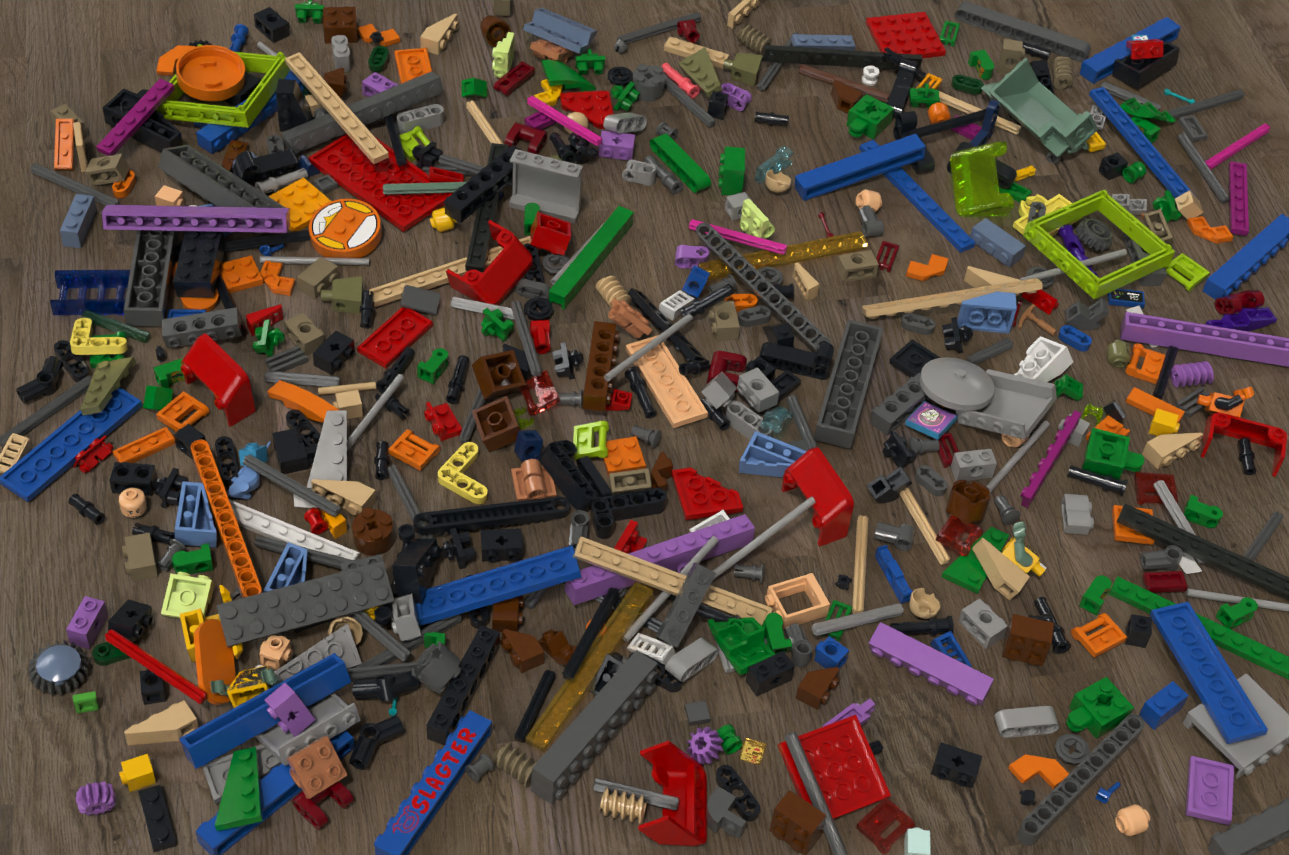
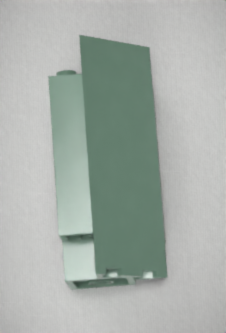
[981,58,1098,157]

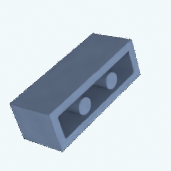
[60,194,97,248]
[970,218,1026,268]

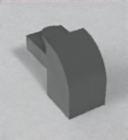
[1065,298,1109,331]
[706,786,746,839]

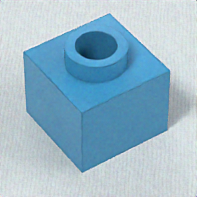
[238,442,268,466]

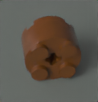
[946,480,991,524]
[352,508,394,556]

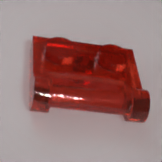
[519,370,561,416]
[1134,472,1178,504]
[936,515,983,556]
[856,797,915,854]

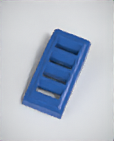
[930,631,972,667]

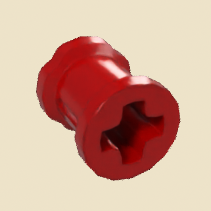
[304,508,328,535]

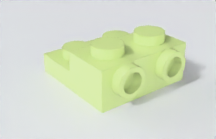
[492,32,514,78]
[161,572,215,619]

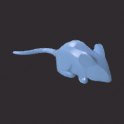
[226,441,271,499]

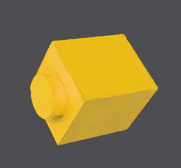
[1148,408,1180,436]
[119,754,156,792]

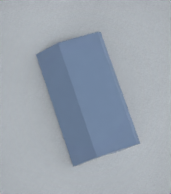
[523,8,598,54]

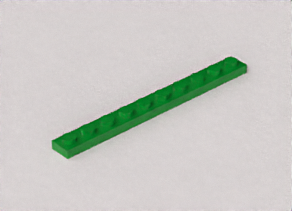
[1108,576,1289,680]

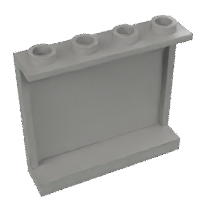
[509,149,583,224]
[956,369,1057,440]
[1183,673,1289,779]
[254,692,361,766]

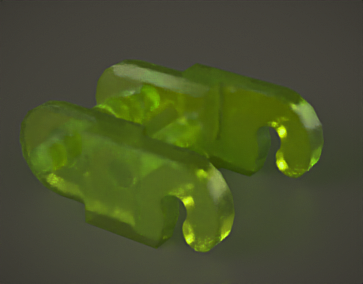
[1081,402,1104,425]
[515,407,534,429]

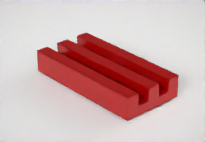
[429,166,464,182]

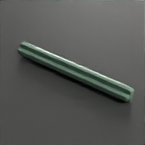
[383,182,467,194]

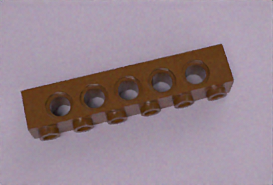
[582,321,619,412]

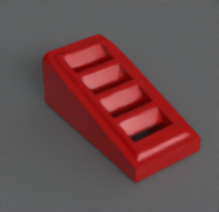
[245,304,283,336]

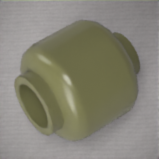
[1107,340,1131,368]

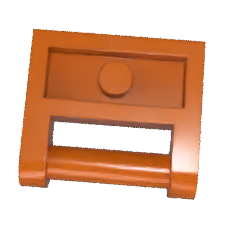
[1125,344,1166,384]
[156,391,210,432]
[388,429,441,471]
[1071,613,1127,658]

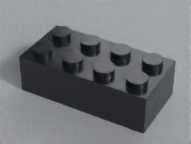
[173,231,226,298]

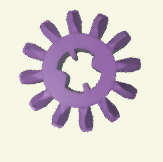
[686,727,724,765]
[76,781,116,815]

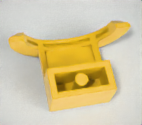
[180,585,243,662]

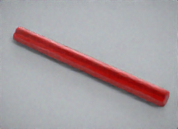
[105,629,208,704]

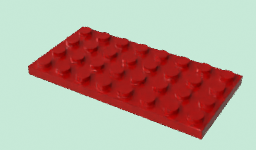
[308,134,453,232]

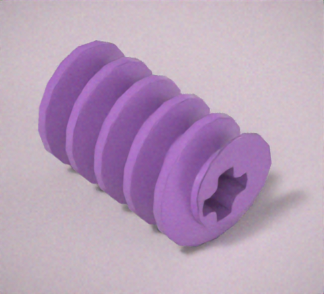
[1171,361,1214,388]

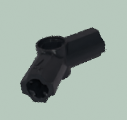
[16,356,63,403]
[352,671,419,701]
[349,715,404,770]

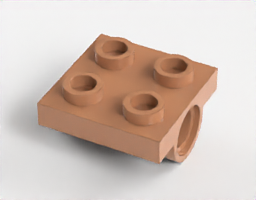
[530,39,574,64]
[608,298,652,338]
[511,459,557,501]
[286,736,347,799]

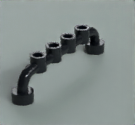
[374,524,415,625]

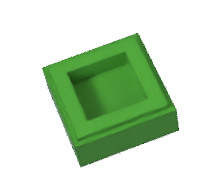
[73,691,99,713]

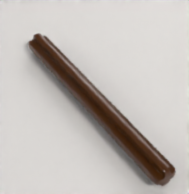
[798,64,890,103]

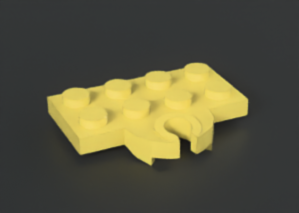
[1013,194,1083,237]

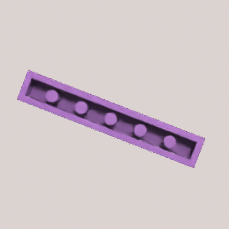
[869,622,994,706]

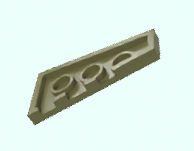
[678,47,722,98]
[80,357,136,416]

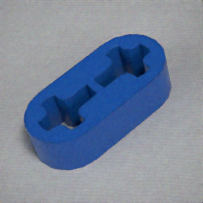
[1058,325,1092,352]

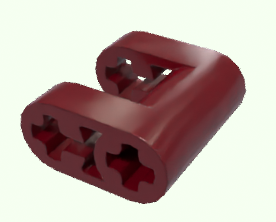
[504,122,548,155]
[1214,290,1265,314]
[706,351,747,392]
[292,781,354,830]

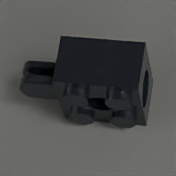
[103,89,149,127]

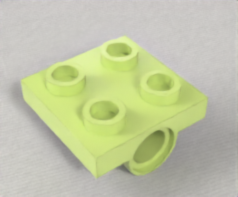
[740,199,775,239]

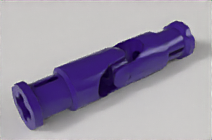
[1058,224,1098,277]

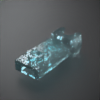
[755,146,794,184]
[761,406,793,433]

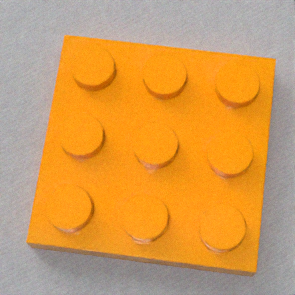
[268,177,331,232]

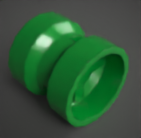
[1122,161,1146,183]
[717,724,744,755]

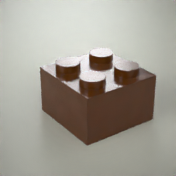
[323,6,357,43]
[472,350,526,400]
[472,396,522,452]
[1002,614,1054,666]
[769,790,827,855]

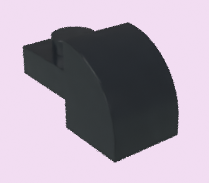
[866,467,913,503]

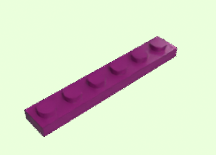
[96,79,175,156]
[1228,161,1249,236]
[1020,410,1082,508]

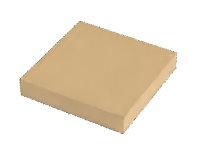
[73,122,88,172]

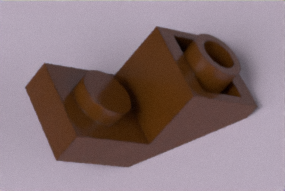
[650,452,673,491]
[538,629,577,665]

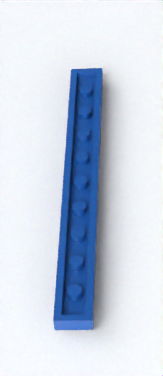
[1089,87,1197,198]
[859,140,975,253]

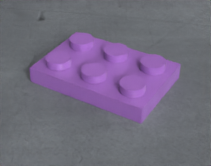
[1186,756,1234,825]

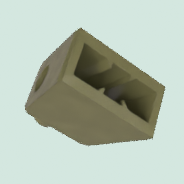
[723,53,763,87]
[321,276,363,314]

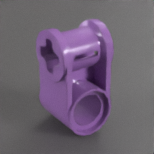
[720,83,752,111]
[675,245,709,270]

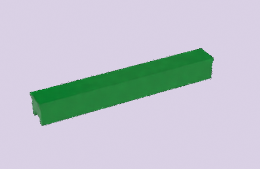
[549,206,634,310]

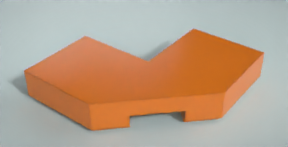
[357,24,400,47]
[156,45,195,76]
[1186,216,1233,244]
[906,254,949,281]
[260,260,296,296]
[1008,754,1069,789]

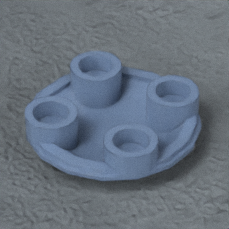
[36,645,82,685]

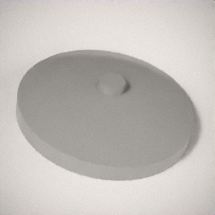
[919,357,995,411]

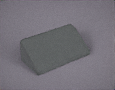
[400,285,440,315]

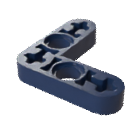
[970,99,1001,150]

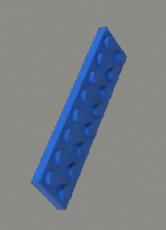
[0,387,142,502]
[416,545,582,625]
[1150,602,1268,744]

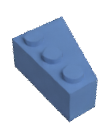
[739,431,807,477]
[175,481,217,548]
[264,542,307,592]

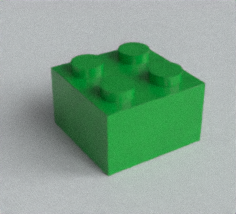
[718,146,745,196]

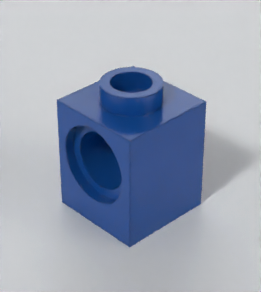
[682,265,710,298]
[814,636,849,669]

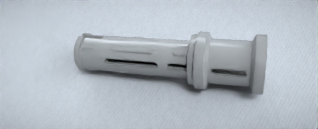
[255,168,308,194]

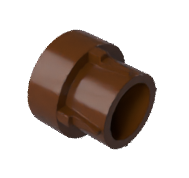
[480,15,511,47]

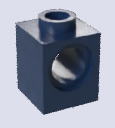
[514,430,543,461]

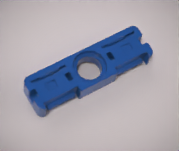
[875,545,913,604]

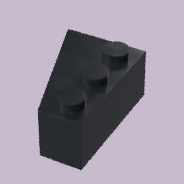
[276,79,315,132]
[131,110,183,153]
[392,539,441,603]

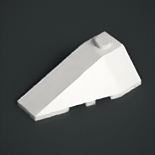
[1014,336,1073,382]

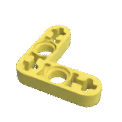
[70,318,128,355]
[438,442,487,504]

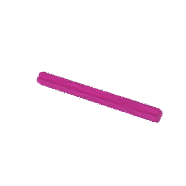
[527,96,602,146]
[1205,123,1270,169]
[689,219,787,255]

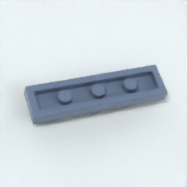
[791,34,856,51]

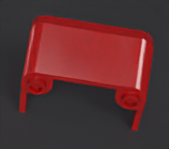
[446,220,533,305]
[180,333,256,427]
[1200,413,1287,477]
[781,447,854,547]
[638,740,707,846]

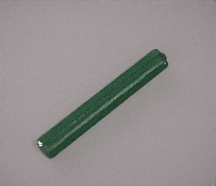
[82,310,150,343]

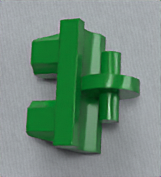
[295,0,324,24]
[575,49,605,75]
[611,81,640,112]
[909,83,940,108]
[1153,190,1182,223]
[481,308,514,342]
[253,320,285,357]

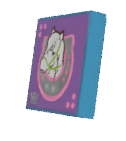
[905,401,957,440]

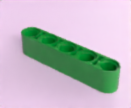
[650,133,711,193]

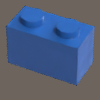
[1139,681,1189,730]

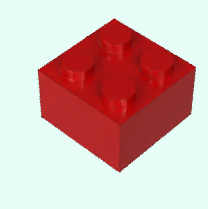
[530,212,571,255]

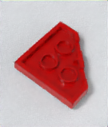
[559,91,613,129]
[671,467,743,521]

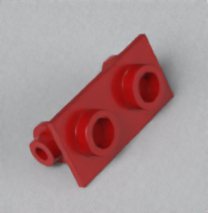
[1021,289,1059,315]
[73,435,114,473]

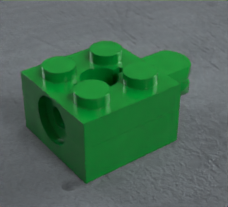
[846,94,894,140]
[1082,427,1145,479]
[1066,676,1134,739]

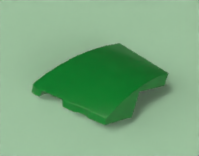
[541,60,596,92]
[1120,97,1176,123]
[708,617,775,676]

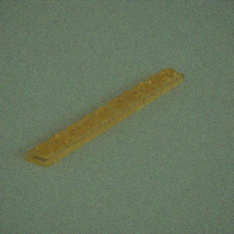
[697,231,867,280]
[525,581,653,752]

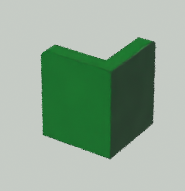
[461,77,487,98]
[143,385,173,411]

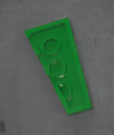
[941,527,1009,594]
[215,747,262,831]

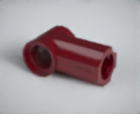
[677,19,700,43]

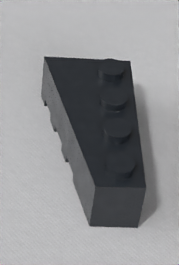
[1112,42,1180,89]

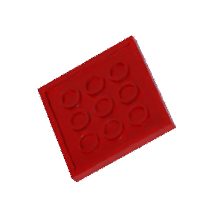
[866,12,946,58]
[777,715,891,819]

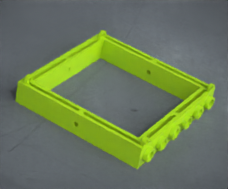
[156,44,290,128]
[1023,190,1175,300]

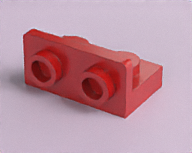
[1126,39,1163,59]
[424,402,462,441]
[614,520,647,554]

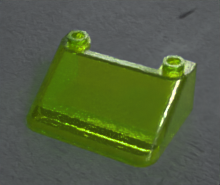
[950,141,1014,217]

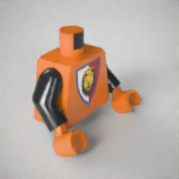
[1197,387,1254,417]

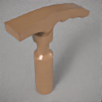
[1018,304,1057,336]

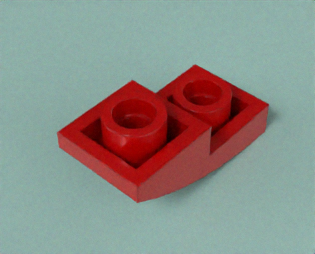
[605,389,633,411]

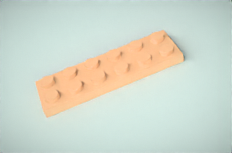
[625,335,708,428]

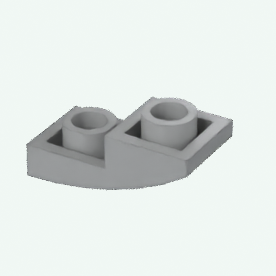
[1090,105,1106,130]
[1112,194,1147,215]

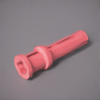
[661,63,700,99]

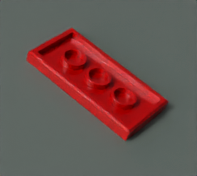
[357,307,433,369]

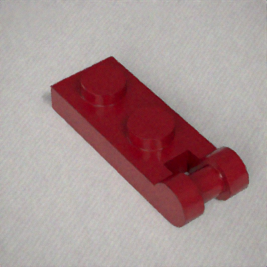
[493,61,535,97]

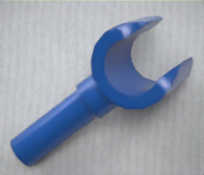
[259,244,284,256]
[1095,782,1121,804]

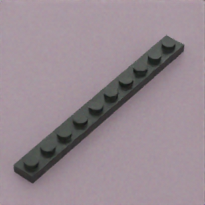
[762,45,922,70]
[465,143,509,272]
[1117,504,1289,600]

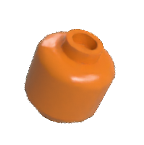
[928,102,951,124]

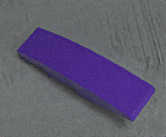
[1205,307,1277,332]

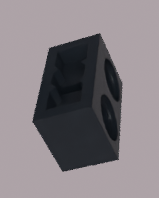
[109,462,157,496]

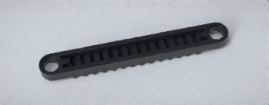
[413,496,570,535]

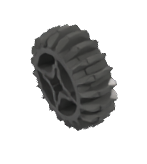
[28,640,89,696]

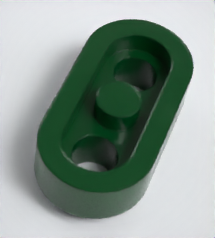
[368,46,389,72]
[951,75,984,95]
[92,642,135,666]

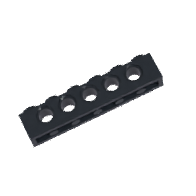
[444,145,523,223]
[426,625,500,746]

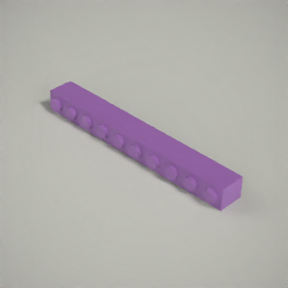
[102,205,290,233]
[1120,312,1289,367]
[565,514,755,605]

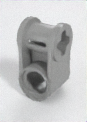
[622,160,656,186]

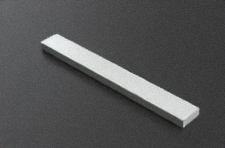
[209,499,360,560]

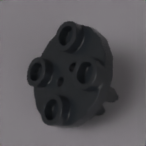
[568,133,599,164]

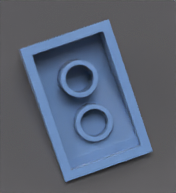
[957,292,1017,334]

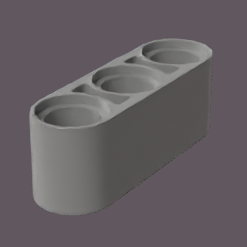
[397,104,444,134]
[603,112,647,134]
[725,401,773,440]
[665,637,719,682]
[994,706,1059,738]

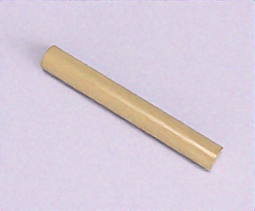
[318,382,376,395]

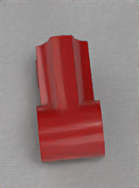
[530,320,551,355]

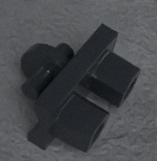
[412,141,443,169]
[942,317,973,353]
[552,342,584,380]
[882,431,916,469]
[152,468,189,509]
[440,528,475,569]

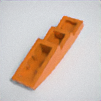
[267,380,340,423]

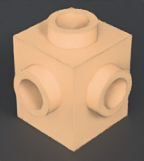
[259,635,293,670]

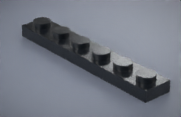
[628,288,705,362]

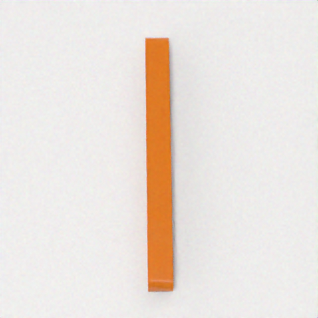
[191,440,262,598]

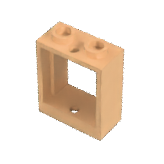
[765,573,830,630]

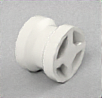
[862,66,879,86]

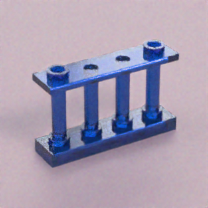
[50,270,130,315]

